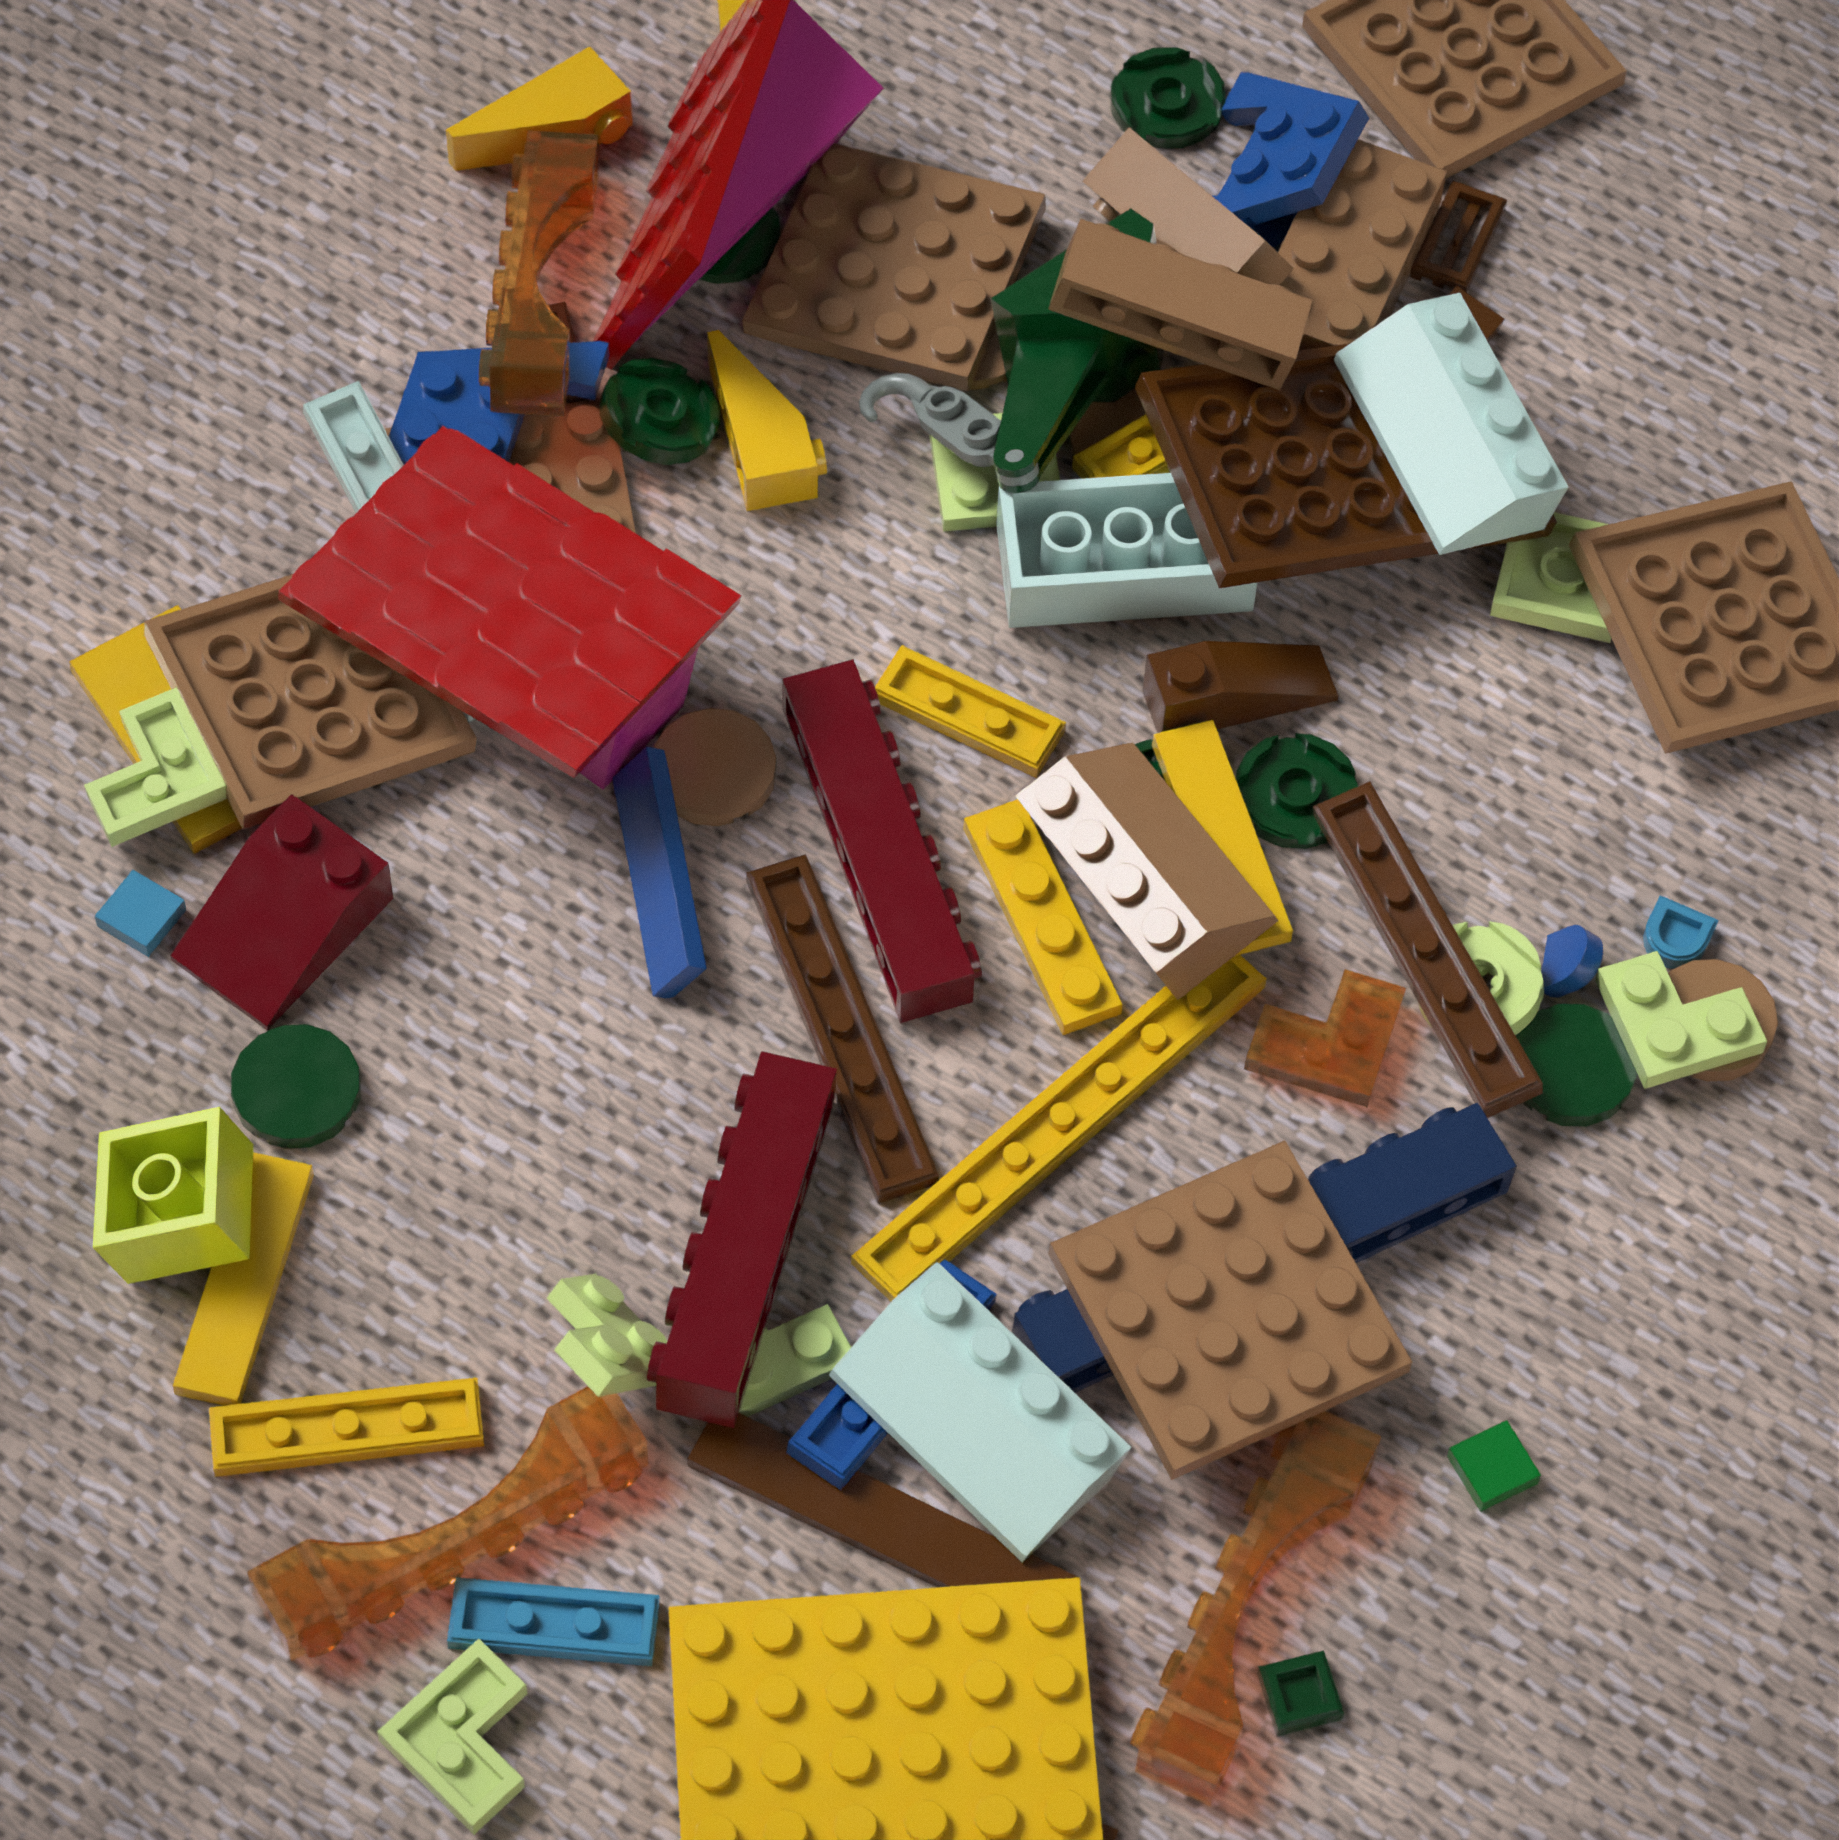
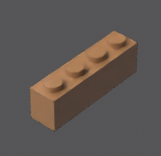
[1082,128,1294,285]
[1048,218,1312,390]

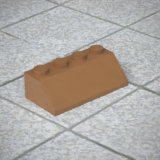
[1015,742,1279,1000]

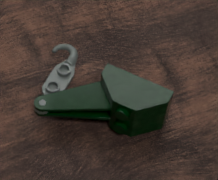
[859,208,1164,493]

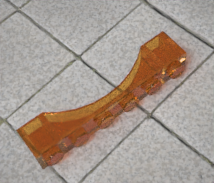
[479,130,599,416]
[247,1386,648,1662]
[1130,1411,1382,1807]

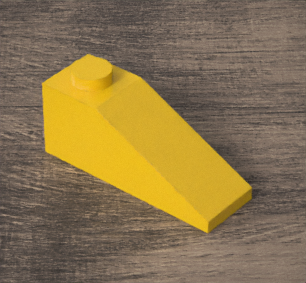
[446,46,633,171]
[707,330,827,511]

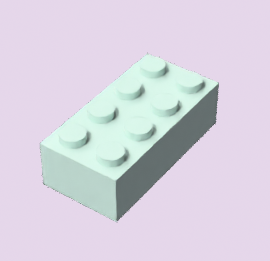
[996,473,1257,628]

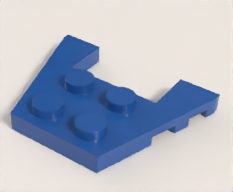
[1213,72,1369,225]
[389,341,609,465]

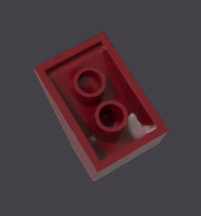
[170,794,394,1031]

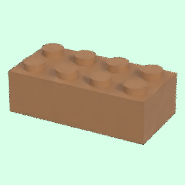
[1278,139,1447,351]

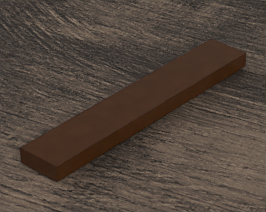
[1313,781,1543,1118]
[746,854,939,1204]
[687,1413,1079,1587]

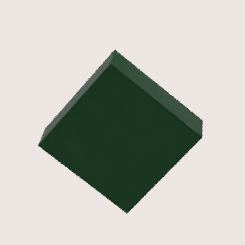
[1257,1650,1344,1736]

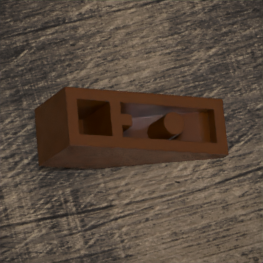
[1142,641,1339,733]

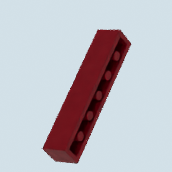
[782,659,982,1023]
[647,1051,837,1428]

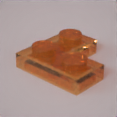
[1244,969,1406,1108]

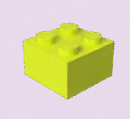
[93,1107,254,1284]

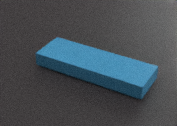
[447,1577,660,1667]

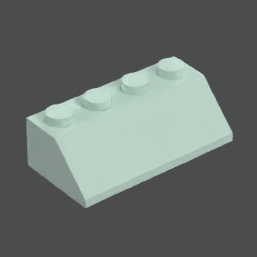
[1334,293,1568,555]
[829,1262,1131,1563]

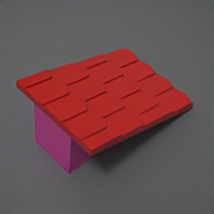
[593,0,884,370]
[278,426,742,790]

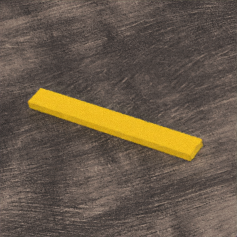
[851,955,1267,1302]

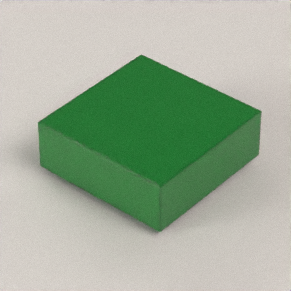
[1447,1420,1541,1512]

